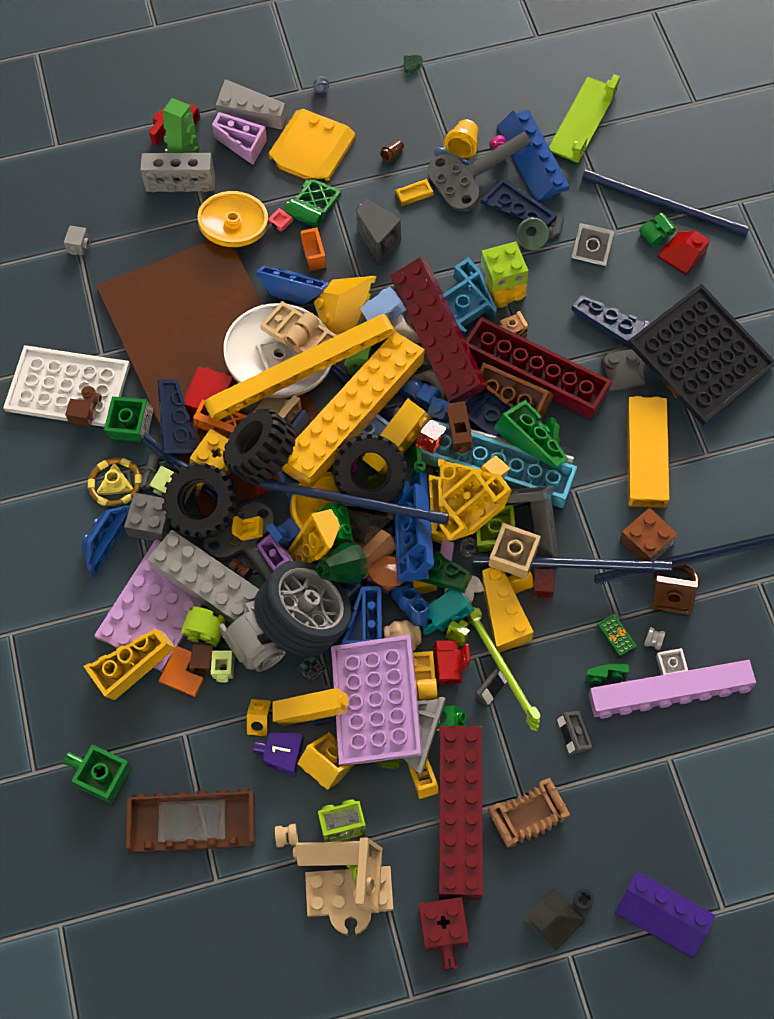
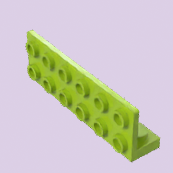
[549,74,620,163]

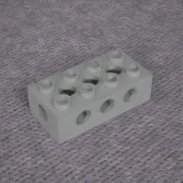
[140,153,215,192]

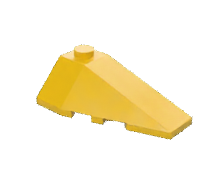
[287,509,340,563]

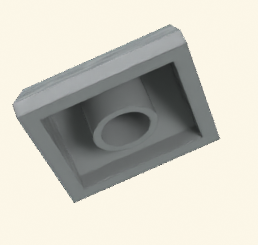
[571,223,615,266]

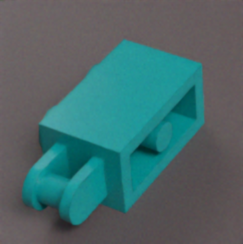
[419,589,475,635]

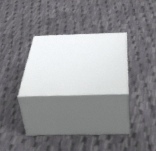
[656,648,688,675]

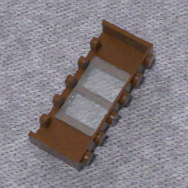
[126,789,256,853]

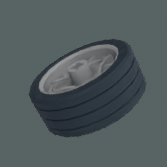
[254,561,352,656]

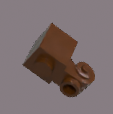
[65,386,102,427]

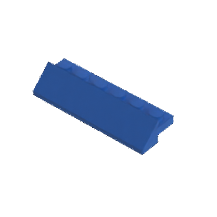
[497,109,569,203]
[393,471,434,582]

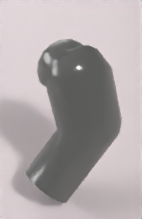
[548,217,564,239]

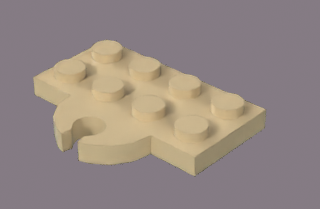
[305,866,393,936]

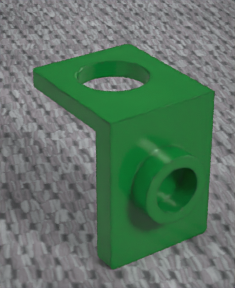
[437,705,466,729]

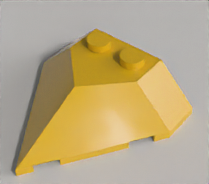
[314,276,377,335]
[438,459,512,541]

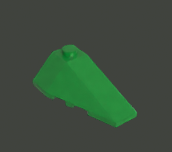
[494,400,568,469]

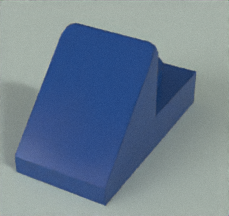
[266,518,300,549]

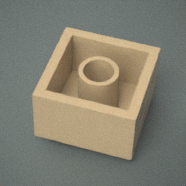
[489,523,541,579]

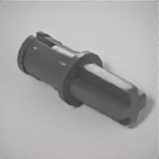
[140,454,161,491]

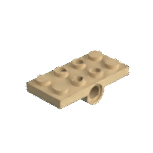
[260,301,337,354]

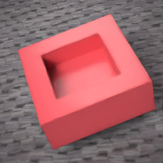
[268,208,293,232]

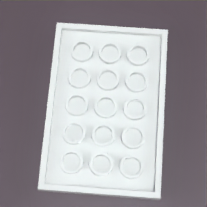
[4,345,130,427]

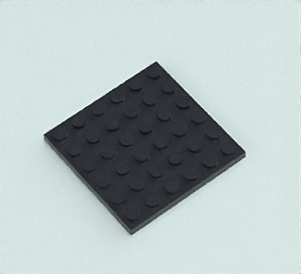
[627,284,774,425]

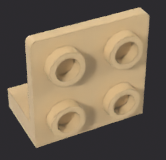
[253,395,302,423]

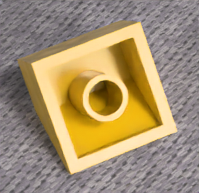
[297,732,354,790]

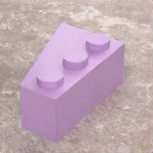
[212,112,267,165]

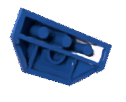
[256,265,329,305]
[81,505,130,578]

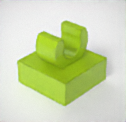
[445,620,470,647]

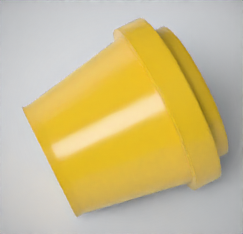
[444,120,479,160]

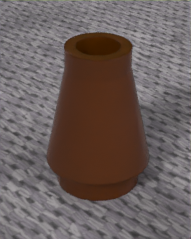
[380,140,404,162]

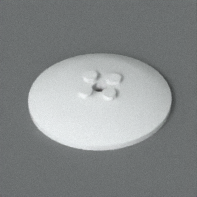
[224,303,332,398]

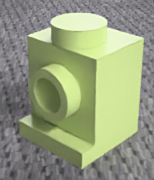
[211,651,235,683]

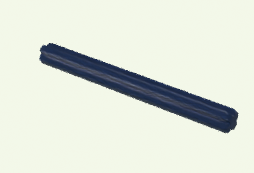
[141,434,218,502]

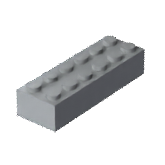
[147,530,259,624]

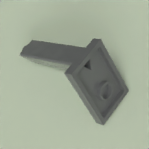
[505,486,559,558]

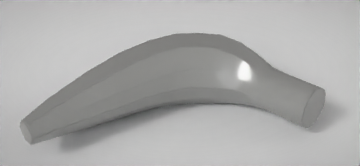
[411,370,447,401]

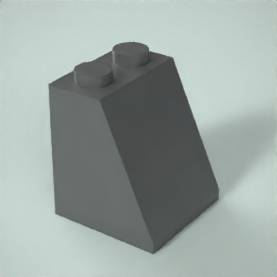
[356,199,401,264]

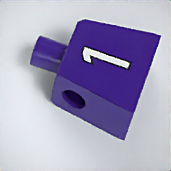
[253,733,304,777]

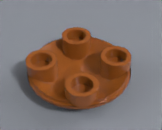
[369,556,404,590]

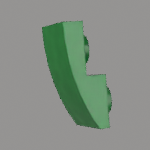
[585,664,629,685]

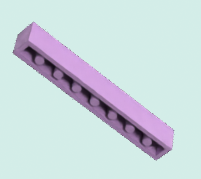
[588,660,756,719]

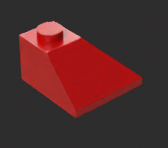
[657,231,710,275]

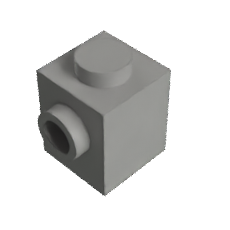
[64,226,90,255]

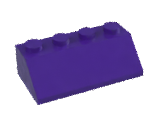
[615,871,716,958]

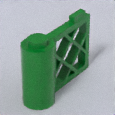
[284,178,341,228]

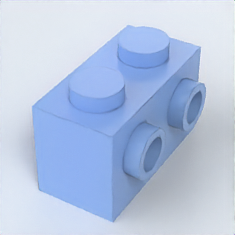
[360,286,407,321]

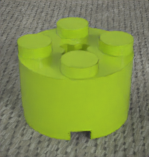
[181,607,227,647]

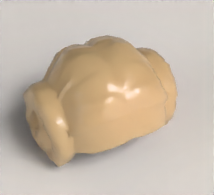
[383,620,422,651]

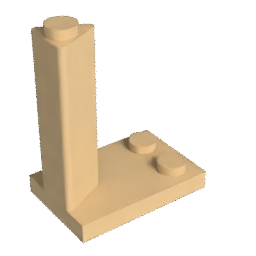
[293,838,383,913]

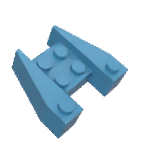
[444,257,497,338]

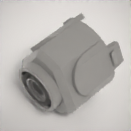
[219,601,286,672]

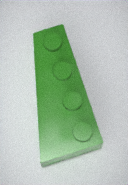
[163,98,200,167]

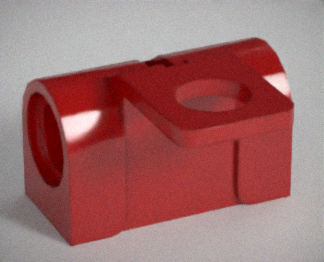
[433,641,470,686]

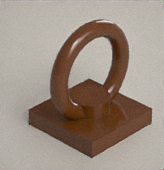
[652,563,700,615]

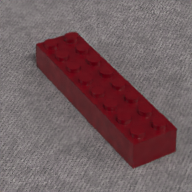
[390,257,488,403]
[466,317,612,420]
[439,726,483,900]

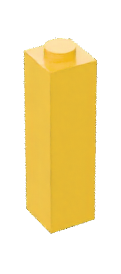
[273,688,349,726]

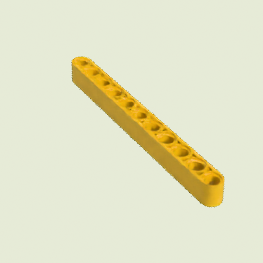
[204,314,395,421]

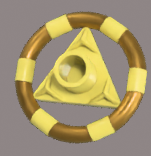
[88,457,142,508]

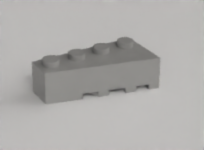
[216,79,287,129]

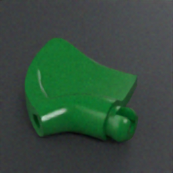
[409,446,426,479]

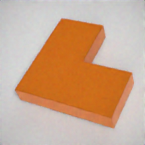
[159,646,204,698]

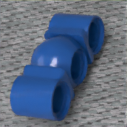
[395,377,441,410]
[391,581,429,626]

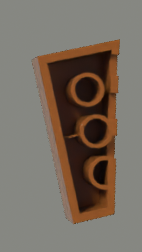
[480,363,554,422]

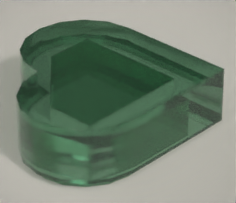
[403,55,423,74]

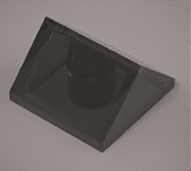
[347,506,390,547]

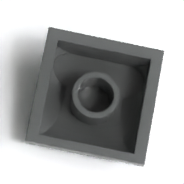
[601,349,646,392]

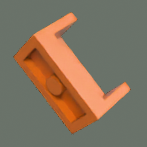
[300,228,327,272]

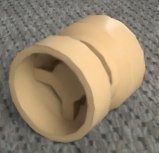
[275,824,298,848]

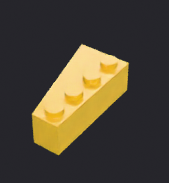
[83,628,176,700]

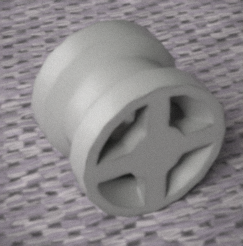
[644,627,665,651]

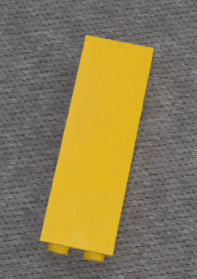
[627,396,669,508]

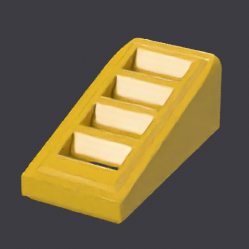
[407,758,439,799]

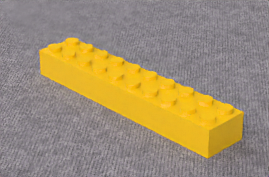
[282,331,425,488]

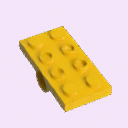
[413,651,440,731]

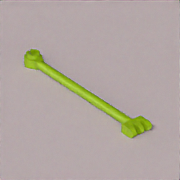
[466,607,540,731]

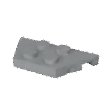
[403,697,446,775]

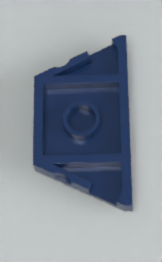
[465,392,511,438]

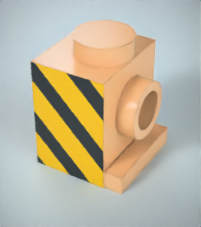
[500,311,528,337]

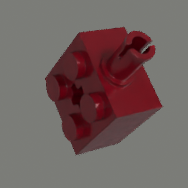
[419,897,469,970]

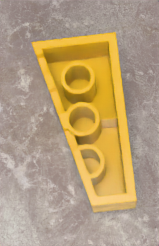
[362,399,433,476]
[482,567,533,653]

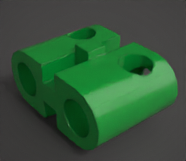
[639,213,676,247]

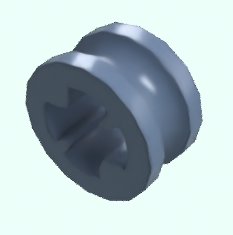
[313,76,329,93]

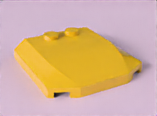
[269,109,356,181]

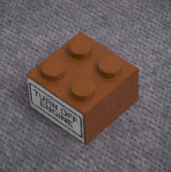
[619,508,678,561]

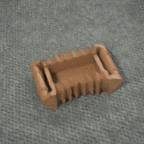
[487,778,570,848]

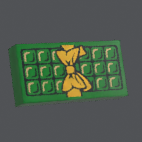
[597,614,637,658]

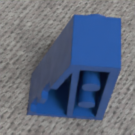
[341,586,383,645]

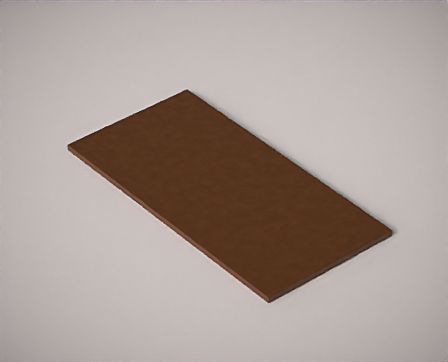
[96,240,319,519]

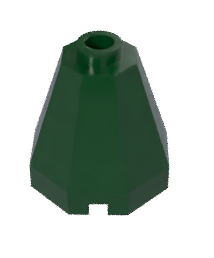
[316,542,367,584]

